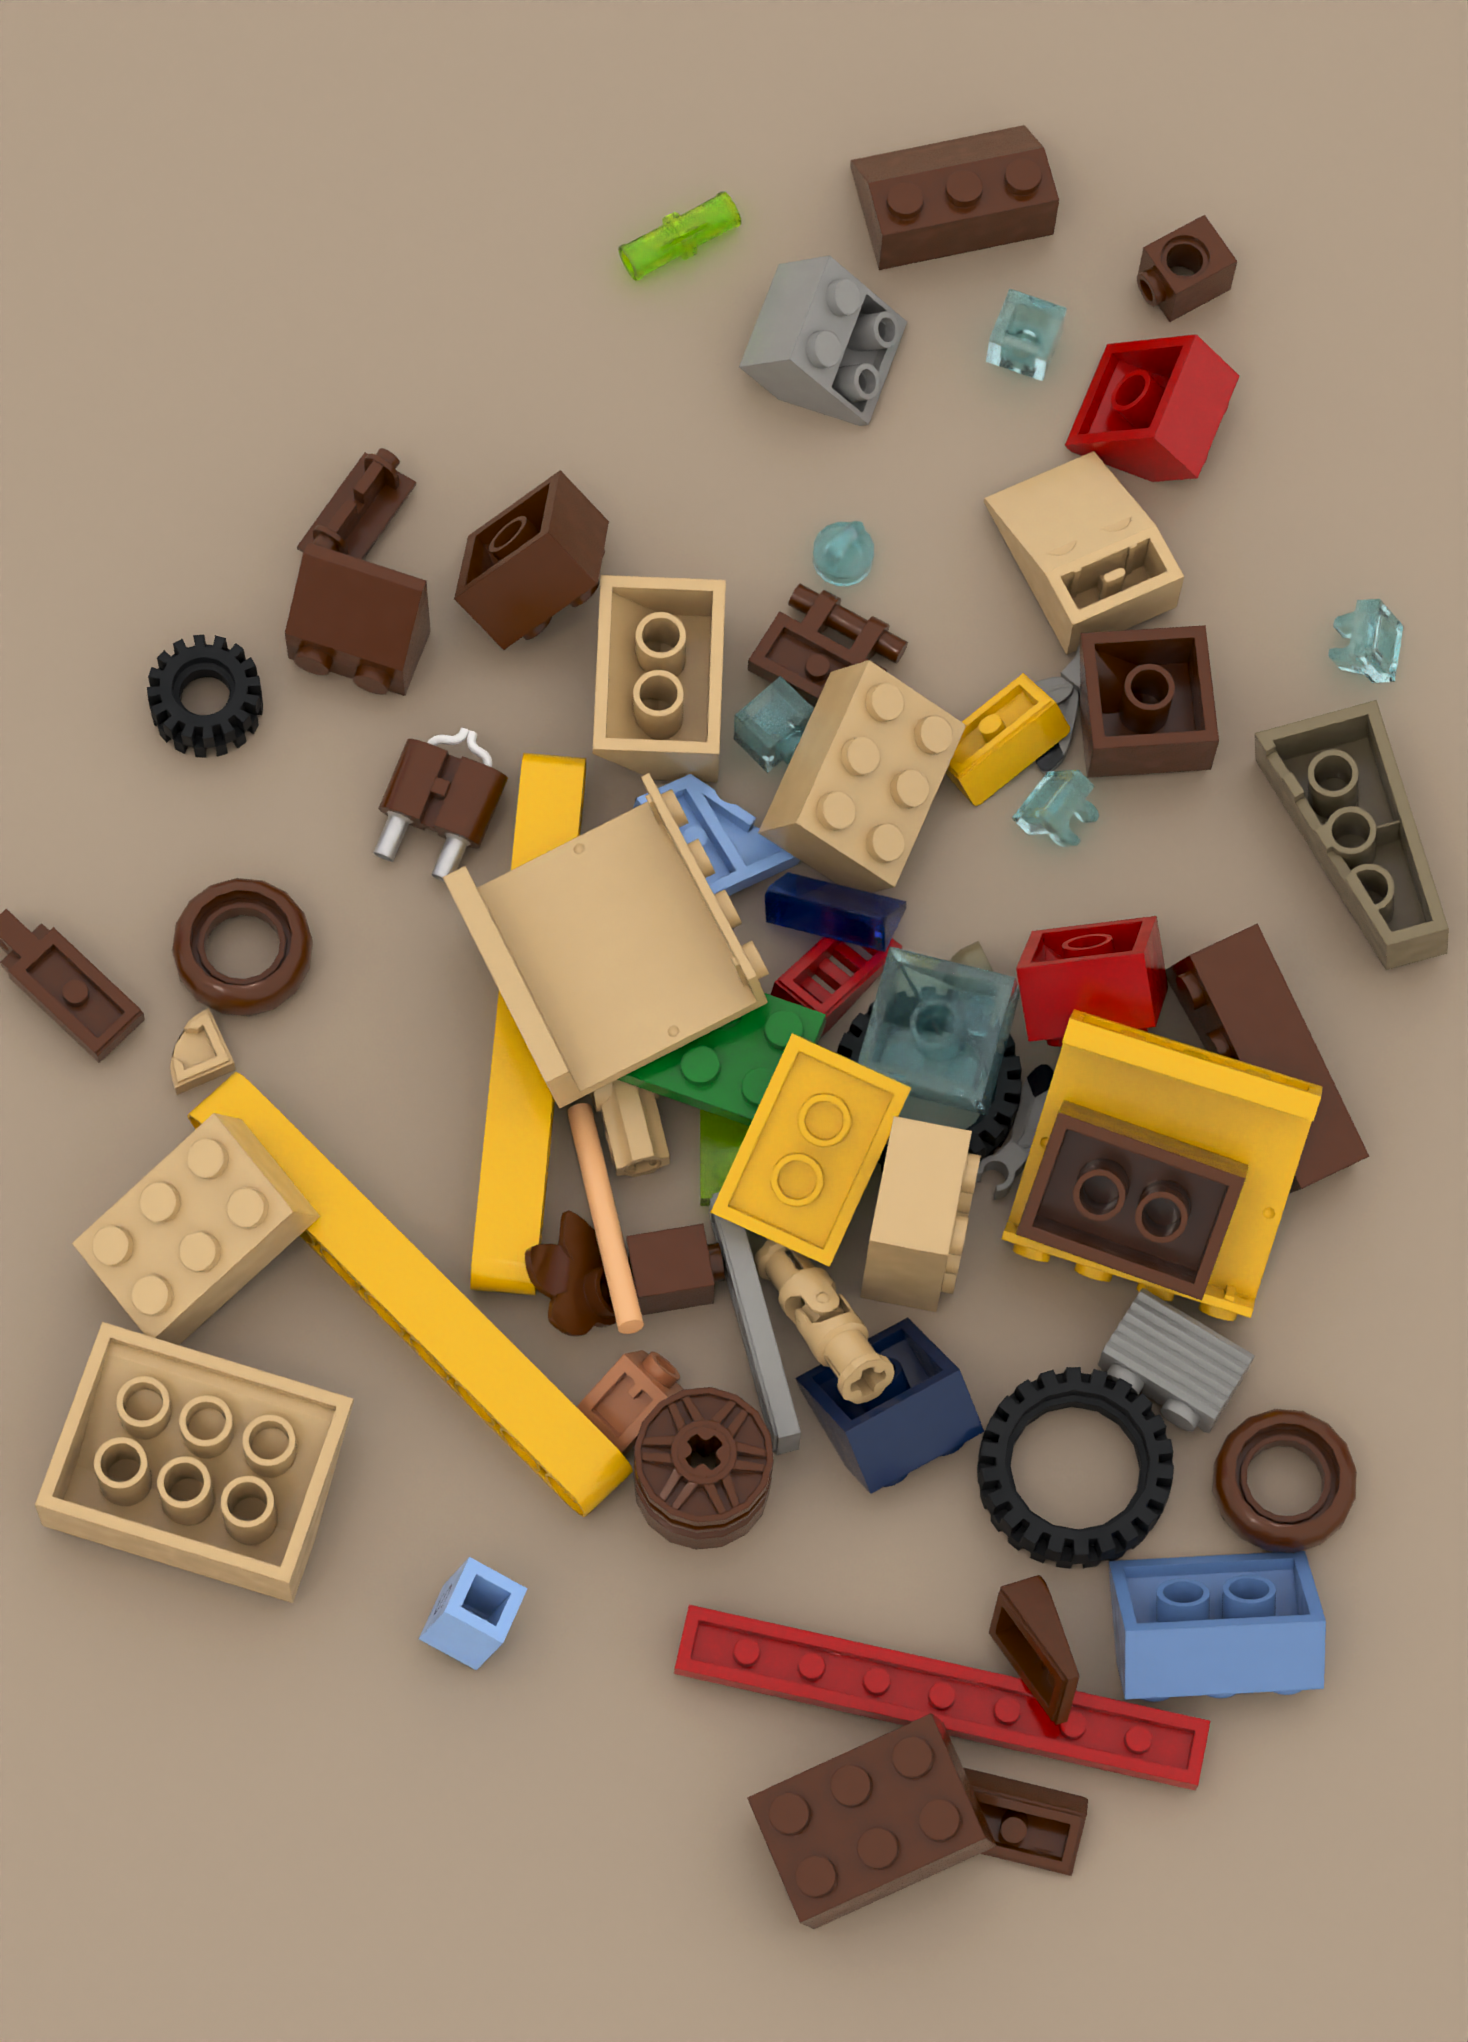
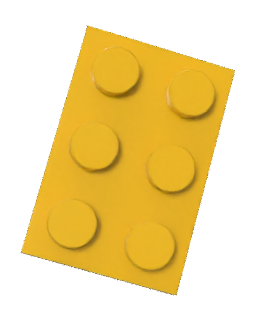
[710,1033,911,1267]

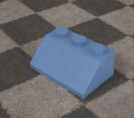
[1109,1551,1326,1702]

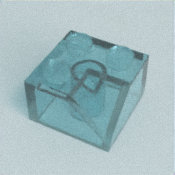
[858,946,1020,1116]

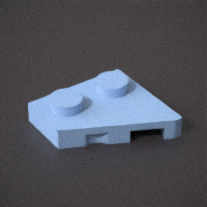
[633,774,800,896]

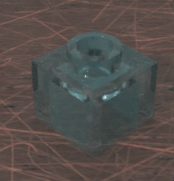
[986,288,1067,381]
[733,676,814,773]

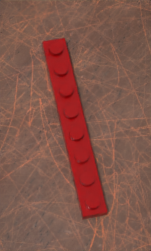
[674,1605,1211,1791]

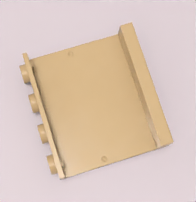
[443,773,769,1109]

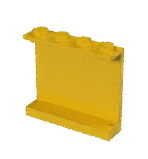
[1001,1009,1323,1321]

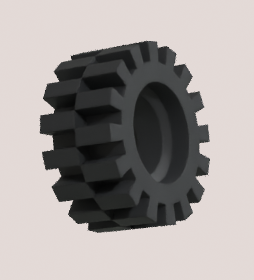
[147,634,263,758]

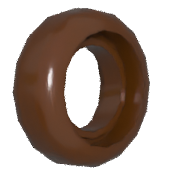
[172,878,313,1016]
[1212,1409,1357,1553]

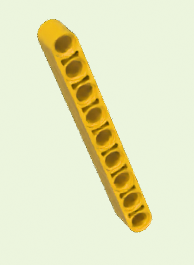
[470,753,586,1295]
[187,1072,633,1517]

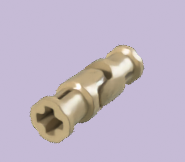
[754,1239,895,1404]

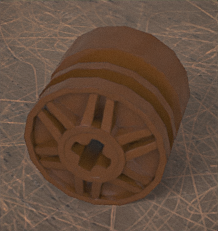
[634,1387,774,1550]

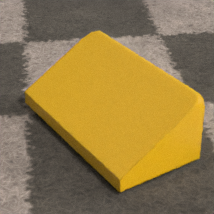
[945,673,1070,806]

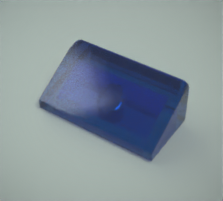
[764,872,907,952]

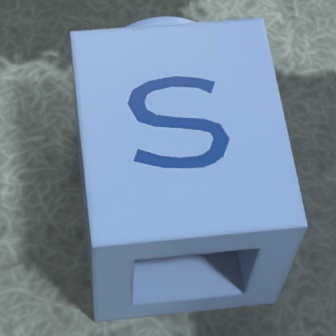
[419,1557,528,1670]

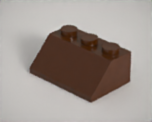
[850,125,1059,270]

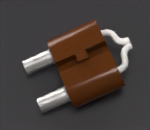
[373,728,508,882]

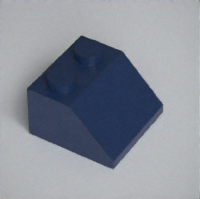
[795,1317,984,1494]

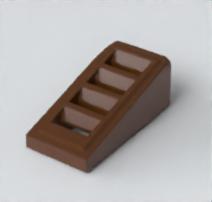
[989,1575,1080,1725]

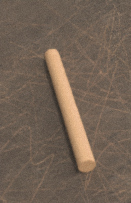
[567,1103,644,1334]

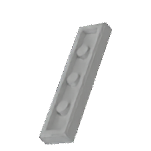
[709,1192,801,1455]

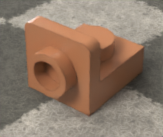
[577,1350,683,1455]

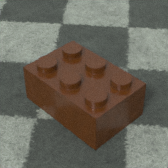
[1016,1100,1248,1300]
[747,1713,997,1929]

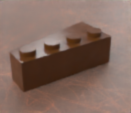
[1166,923,1370,1193]

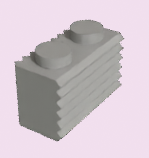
[1098,1288,1255,1433]

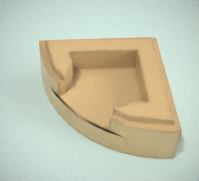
[170,1008,236,1095]

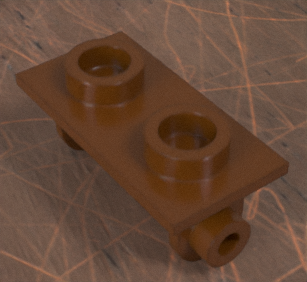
[297,448,417,560]

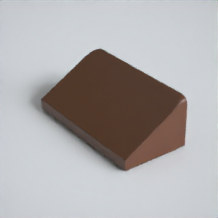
[963,1768,1088,1876]

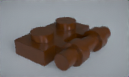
[748,583,908,707]

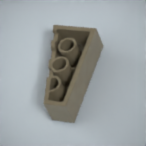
[1255,700,1449,970]

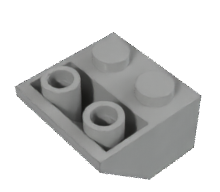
[739,255,907,426]

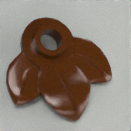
[525,1210,616,1337]

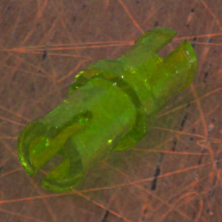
[618,191,741,281]

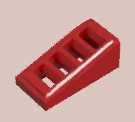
[771,908,903,1038]

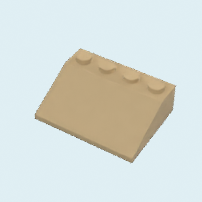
[35,1322,354,1603]

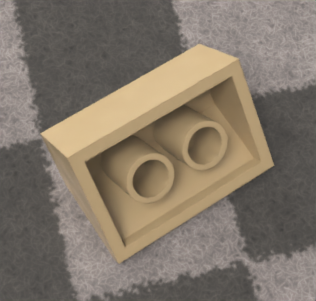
[593,575,726,783]

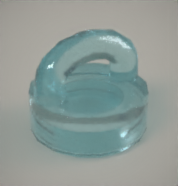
[813,521,874,586]

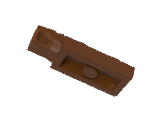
[0,909,145,1063]

